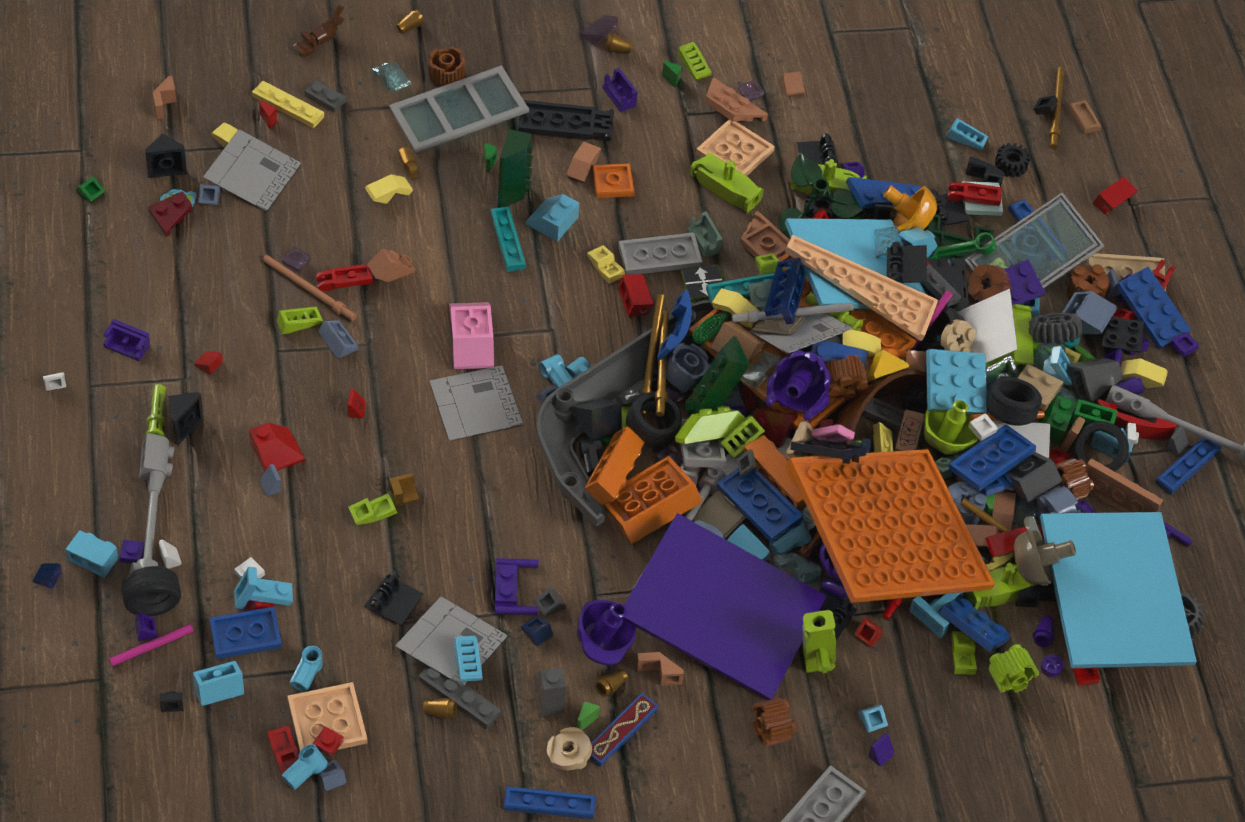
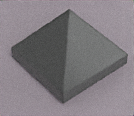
[737,449,757,477]

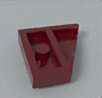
[148,191,193,237]
[752,407,798,448]

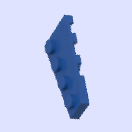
[846,177,921,209]

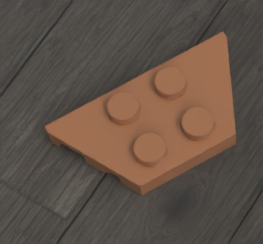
[704,78,769,121]
[740,211,790,259]

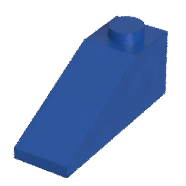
[807,340,868,370]

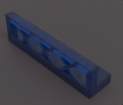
[764,258,807,325]

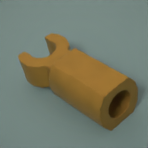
[399,147,418,179]

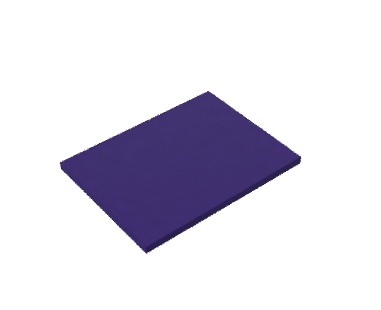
[623,513,827,700]

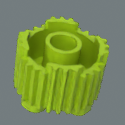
[988,644,1039,693]

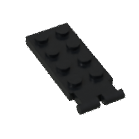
[518,100,614,141]

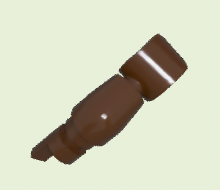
[293,5,344,56]

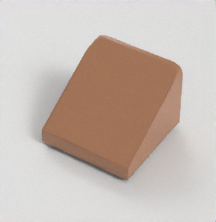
[782,72,805,96]

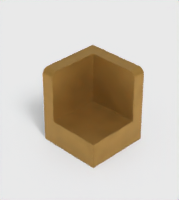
[389,473,419,507]

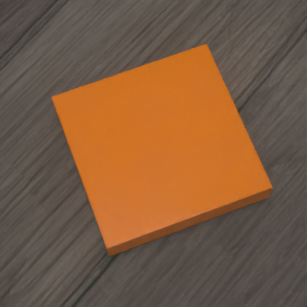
[592,164,634,198]

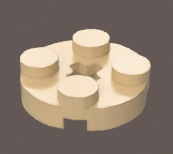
[941,319,976,352]
[547,727,592,771]

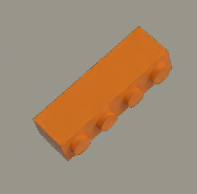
[584,426,645,505]
[743,435,807,512]

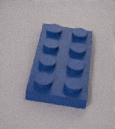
[1116,267,1191,350]
[949,424,1036,491]
[717,468,803,542]

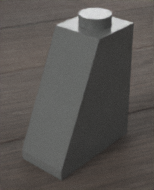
[1068,358,1123,403]
[534,668,566,716]

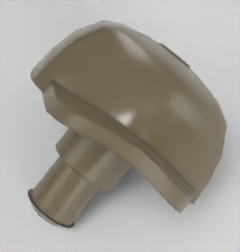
[1014,516,1076,586]

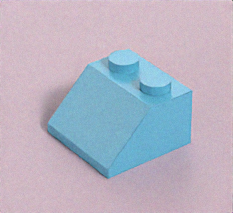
[525,194,580,241]

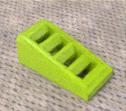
[678,42,712,80]
[277,307,323,334]
[720,415,765,458]

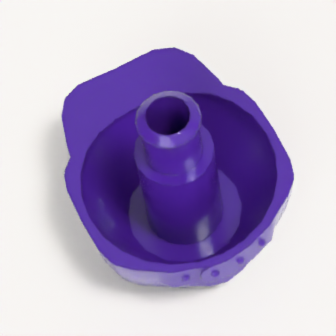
[577,600,636,666]

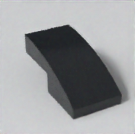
[965,157,1005,187]
[1015,583,1057,607]

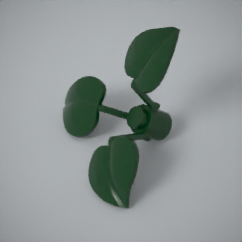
[779,153,864,237]

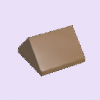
[710,321,767,364]

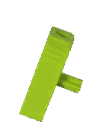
[690,152,764,213]
[790,159,867,194]
[1006,304,1049,378]
[964,563,1035,609]
[802,610,836,673]

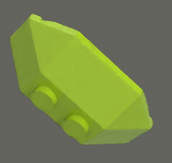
[675,406,756,444]

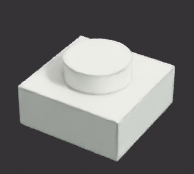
[968,413,998,441]
[1124,423,1139,448]
[234,557,265,579]

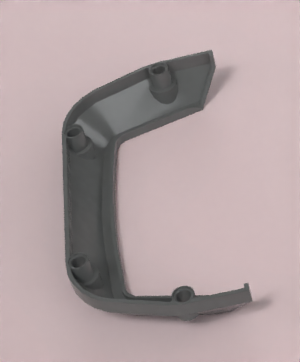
[536,300,715,527]

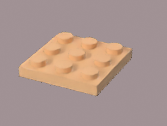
[696,119,775,176]
[287,682,367,753]

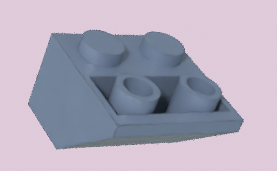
[1062,291,1117,334]

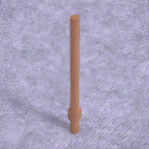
[263,255,357,321]

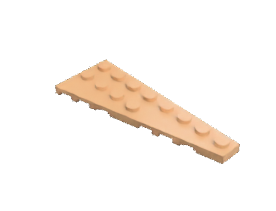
[785,235,938,341]

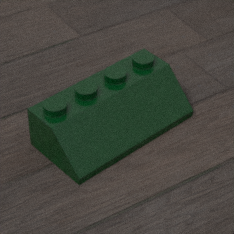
[497,129,534,208]
[684,336,750,417]

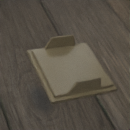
[753,305,806,335]
[692,489,746,539]

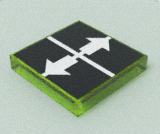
[680,265,723,303]

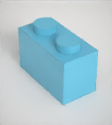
[65,530,119,578]
[193,661,244,706]

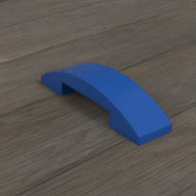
[657,290,692,360]

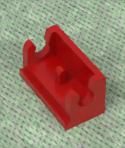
[1092,176,1138,215]
[618,274,654,318]

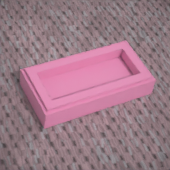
[812,424,855,442]

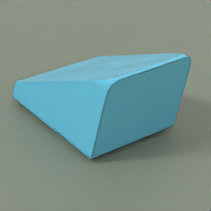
[858,705,888,732]

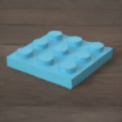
[926,349,987,414]

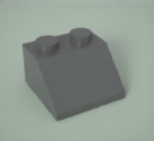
[1006,452,1062,502]

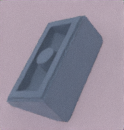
[318,320,359,358]

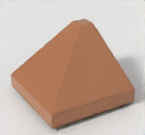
[905,350,926,372]

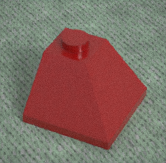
[249,423,305,471]

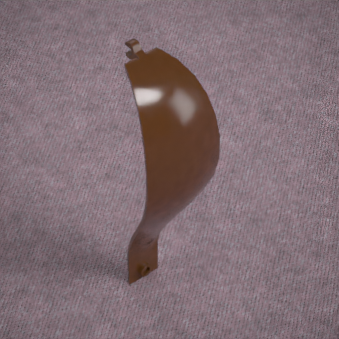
[791,370,927,566]

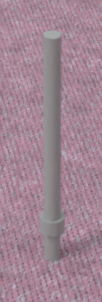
[732,303,853,323]

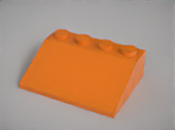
[603,456,703,544]

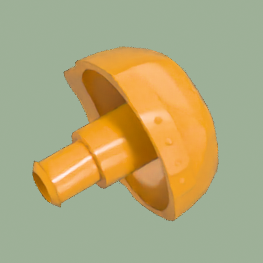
[883,185,937,234]

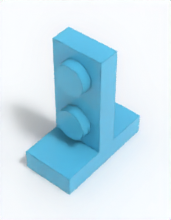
[234,566,293,609]
[909,592,964,638]

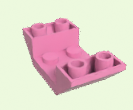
[449,302,494,369]

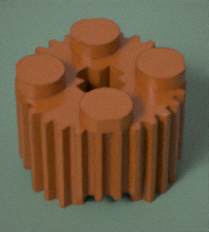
[428,46,466,87]
[967,264,1012,302]
[1066,264,1110,299]
[825,354,868,400]
[1055,458,1094,500]
[752,698,796,747]

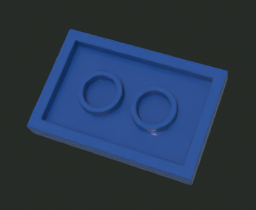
[939,597,1011,652]
[209,607,282,659]

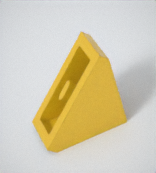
[867,350,909,382]

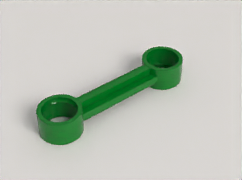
[927,232,997,259]

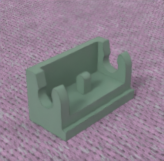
[687,212,723,258]

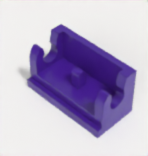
[602,68,638,112]
[103,319,150,361]

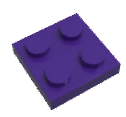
[1005,259,1046,305]

